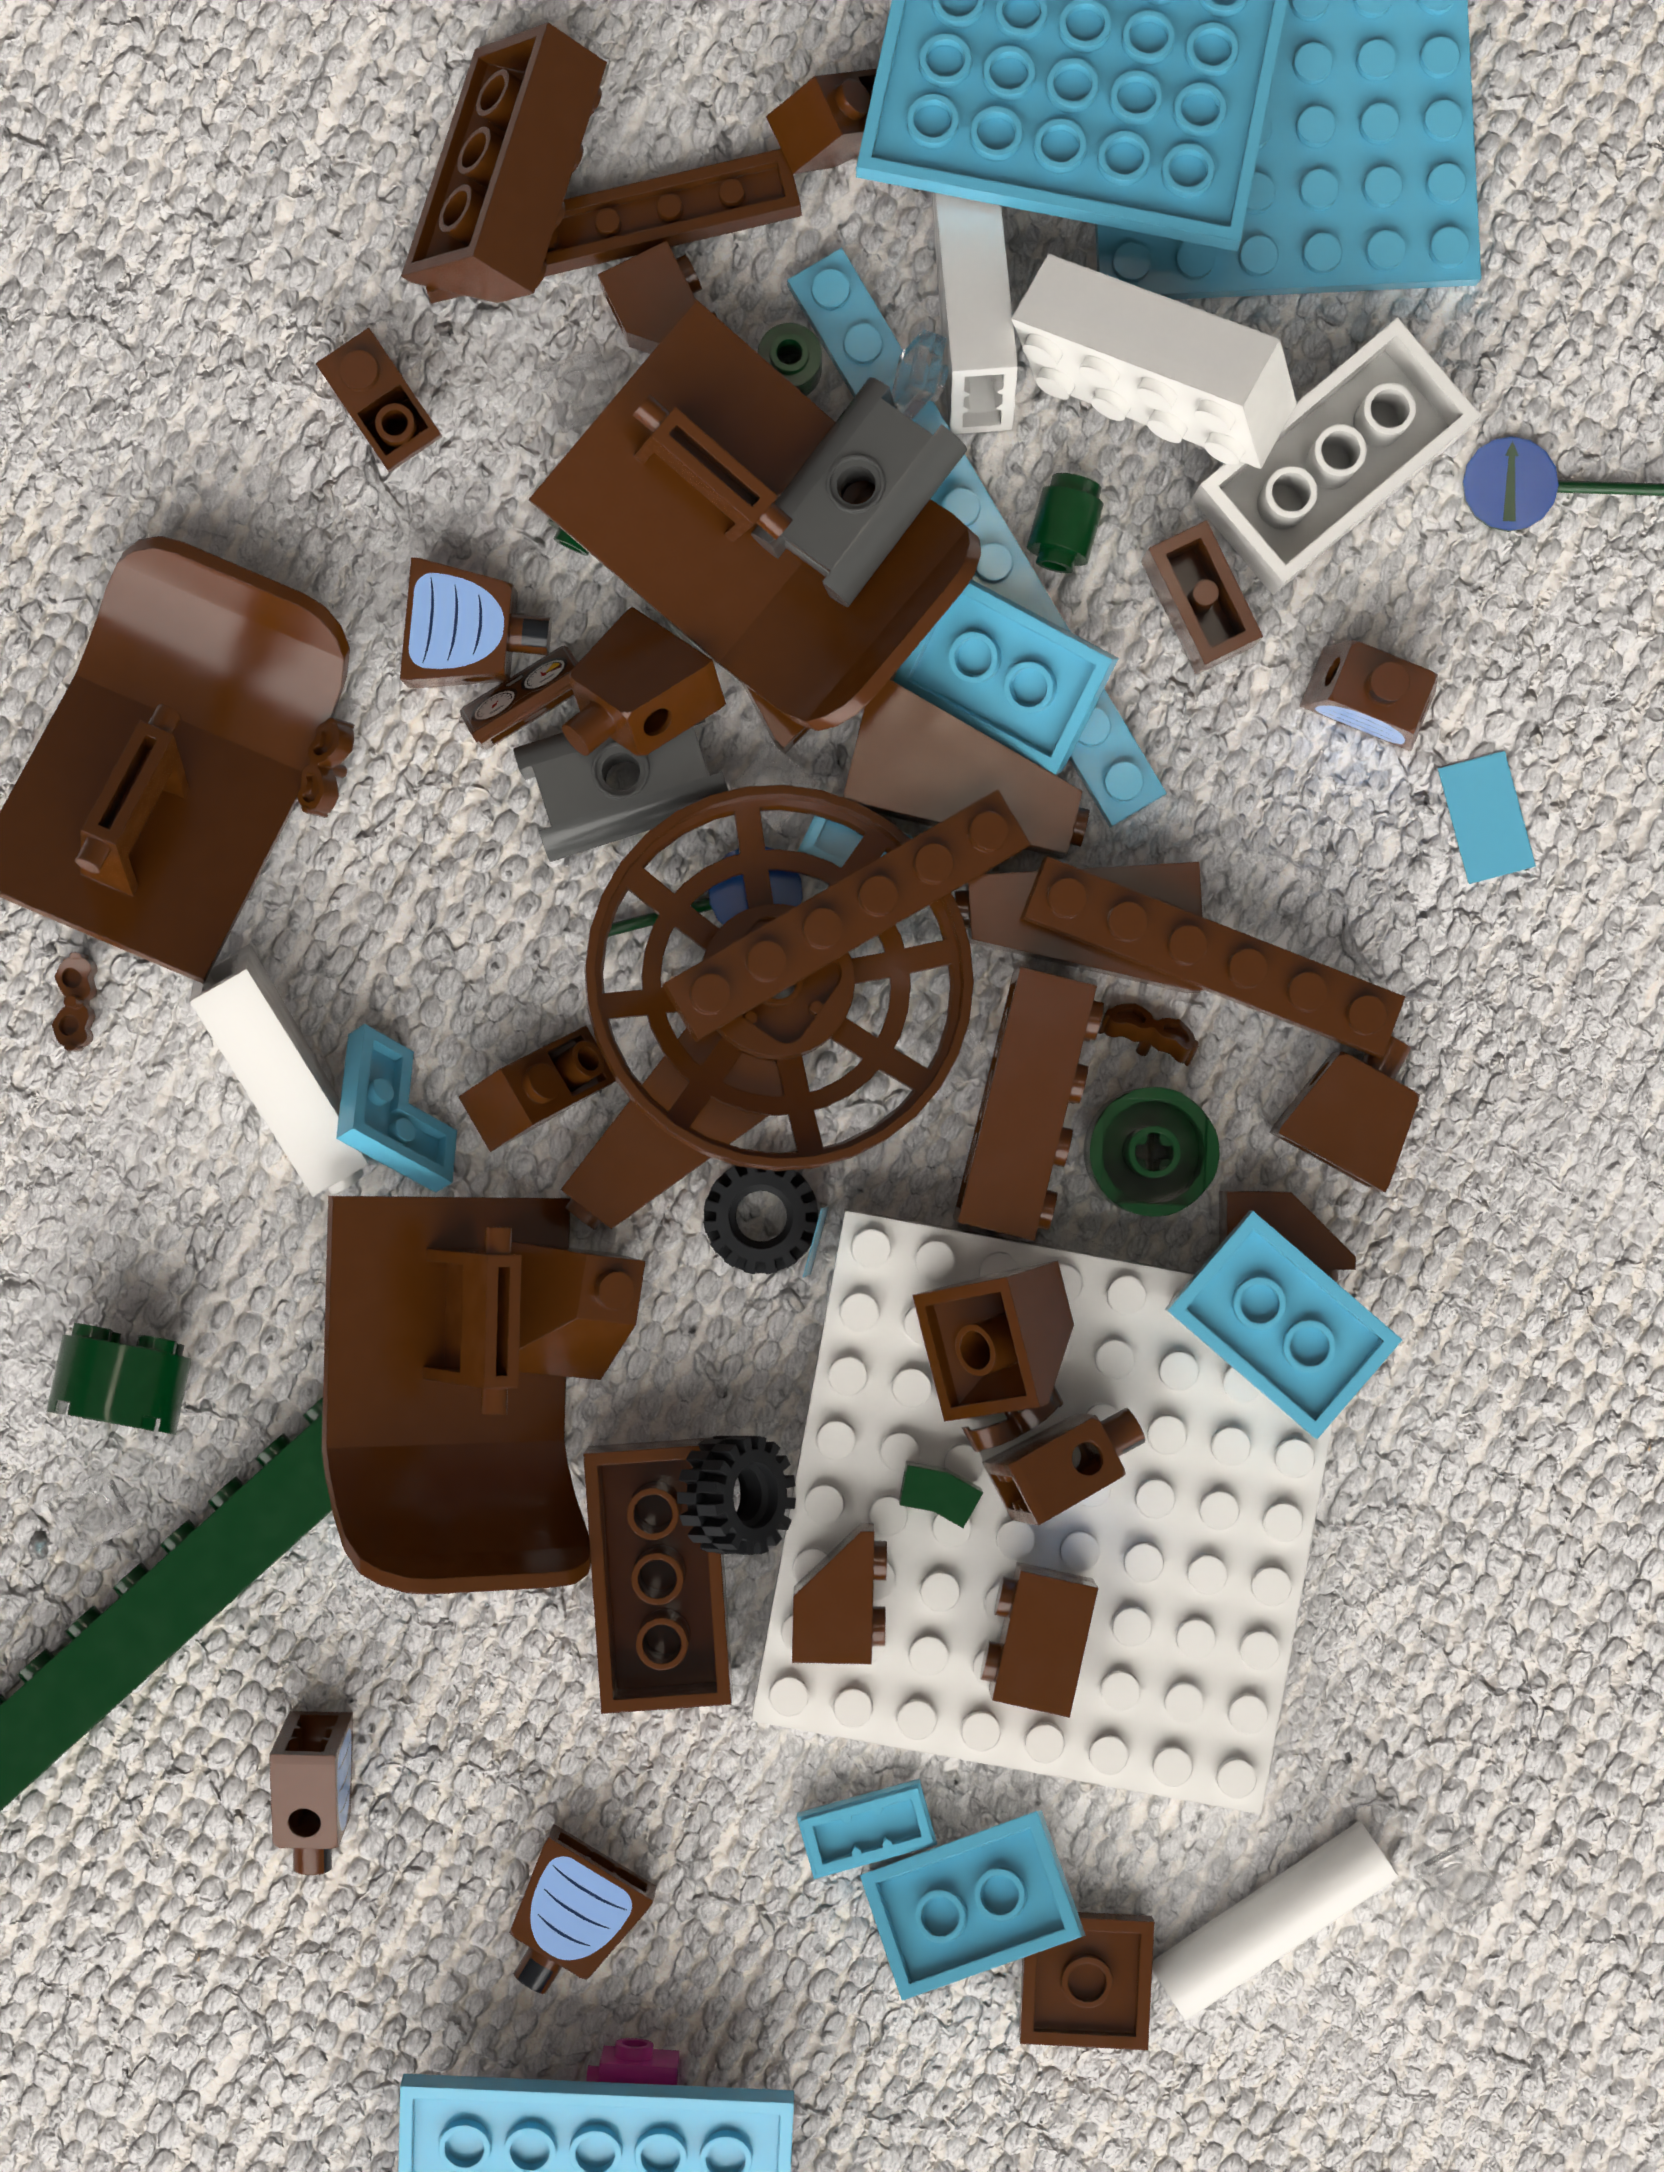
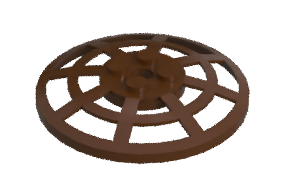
[584,785,974,1171]

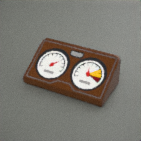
[460,646,578,750]

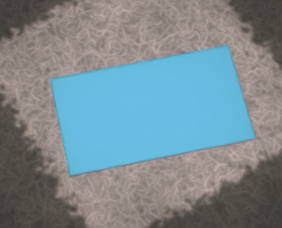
[1438,751,1536,884]
[802,1207,829,1278]

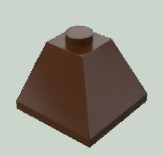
[511,1241,645,1380]
[912,1261,1074,1422]

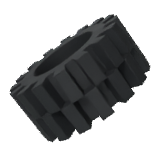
[703,1165,819,1274]
[677,1435,796,1555]

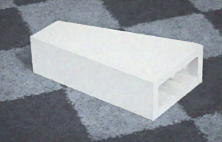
[932,192,1018,434]
[189,944,369,1197]

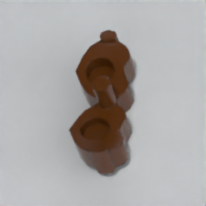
[297,718,355,818]
[51,952,98,1052]
[1098,1003,1199,1066]
[961,1386,1064,1452]

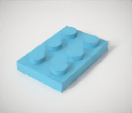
[893,579,1119,775]
[1165,1210,1402,1439]
[860,1810,1086,2001]

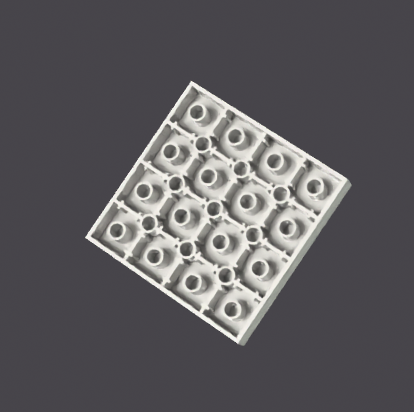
[751,1209,1333,1815]

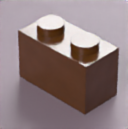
[1141,520,1263,675]
[980,1562,1098,1718]

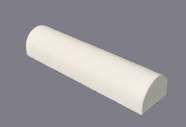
[1152,1820,1399,2021]

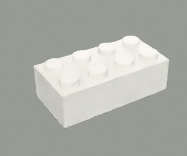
[1011,253,1297,469]
[1192,317,1481,595]

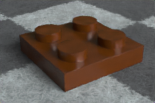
[1018,1912,1155,2050]

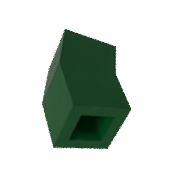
[899,1461,983,1528]

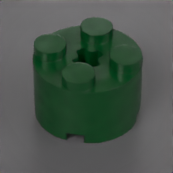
[1084,1087,1220,1217]
[46,1323,191,1435]

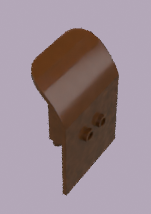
[528,299,981,731]
[0,536,350,984]
[322,1196,591,1594]

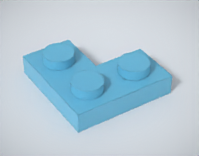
[336,1024,457,1193]

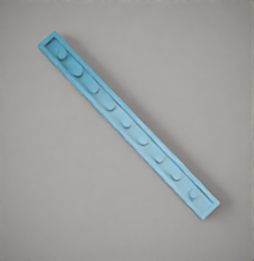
[787,248,1167,828]

